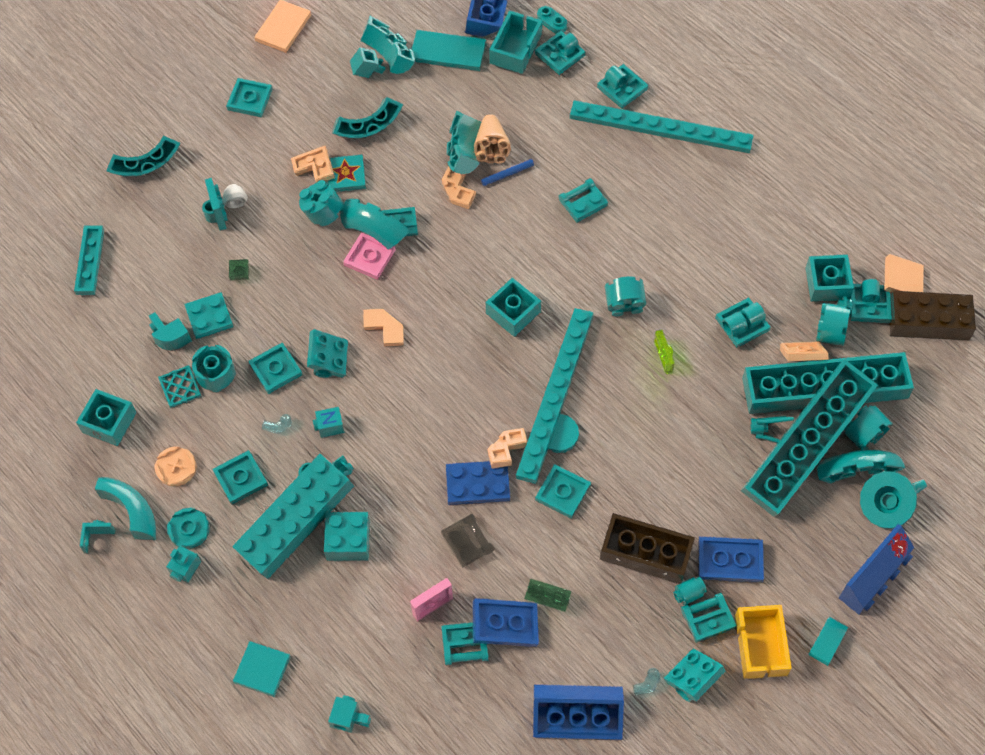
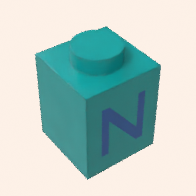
[313,407,345,438]

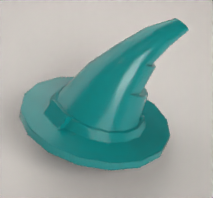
[860,471,927,528]

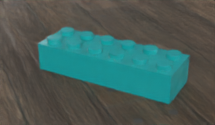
[232,453,354,579]

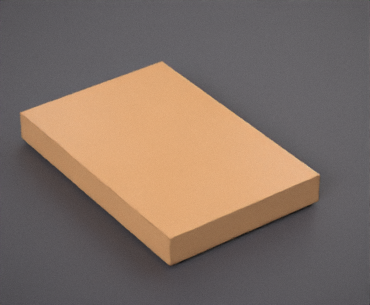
[254,0,311,53]

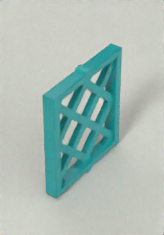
[158,365,201,408]

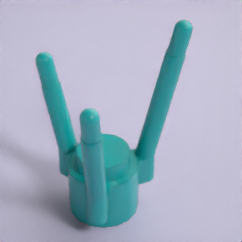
[750,416,794,443]

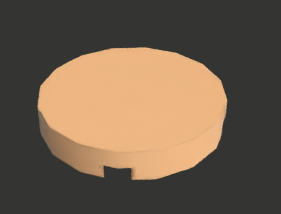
[154,446,197,487]

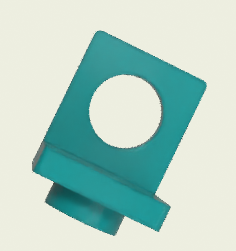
[79,520,115,554]

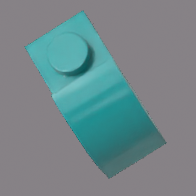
[149,312,192,350]

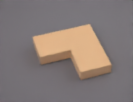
[291,146,335,183]

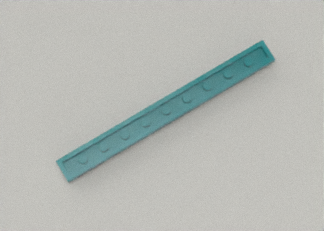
[570,100,754,154]
[516,308,594,484]

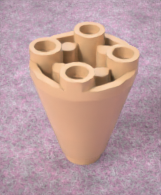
[474,115,511,164]

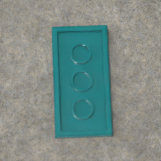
[412,30,486,71]

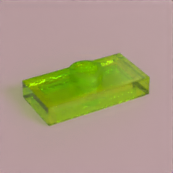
[654,330,675,374]

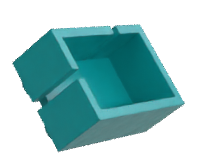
[489,10,543,74]

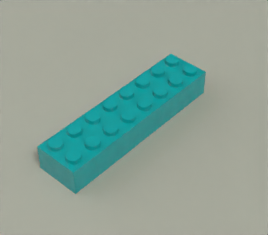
[742,352,914,414]
[741,359,878,517]

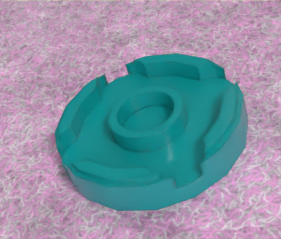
[548,414,579,453]
[167,508,210,549]

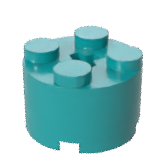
[299,180,344,226]
[604,276,647,317]
[816,303,851,346]
[192,345,236,392]
[844,405,893,450]

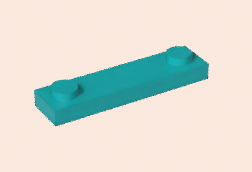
[74,225,105,295]

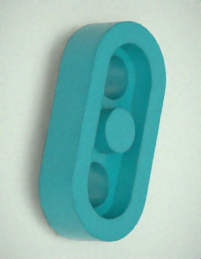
[537,6,567,34]

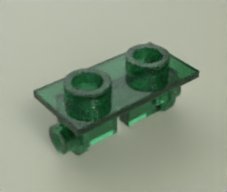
[524,578,572,612]

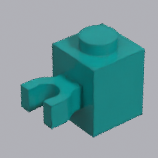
[350,47,386,78]
[166,545,201,583]
[328,695,371,733]

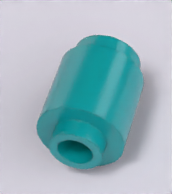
[673,577,707,606]

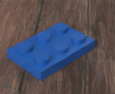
[446,461,510,505]
[698,536,764,583]
[473,598,539,647]

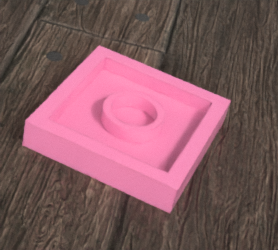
[343,232,395,280]
[410,578,453,622]

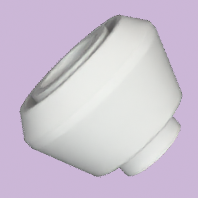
[222,184,248,208]

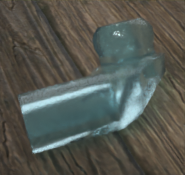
[262,414,292,434]
[633,668,661,696]

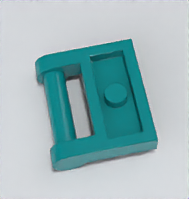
[558,178,608,223]
[681,593,737,643]
[441,622,489,666]

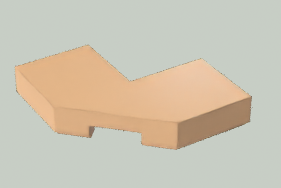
[442,166,476,209]
[363,309,404,346]
[488,428,528,469]

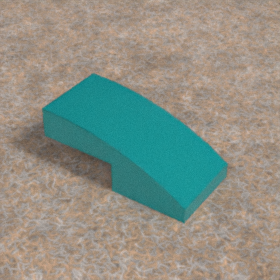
[808,617,848,666]

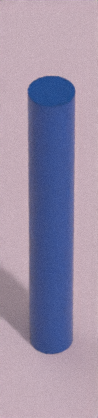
[481,159,534,186]

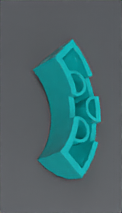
[360,16,415,74]
[332,97,403,138]
[446,111,482,174]
[106,135,180,176]
[340,199,410,250]
[817,450,905,484]
[95,477,156,540]

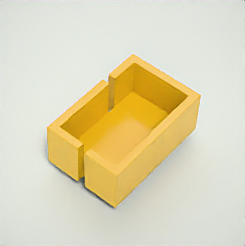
[735,605,792,679]

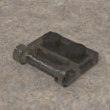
[441,514,495,568]

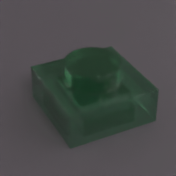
[229,259,249,281]

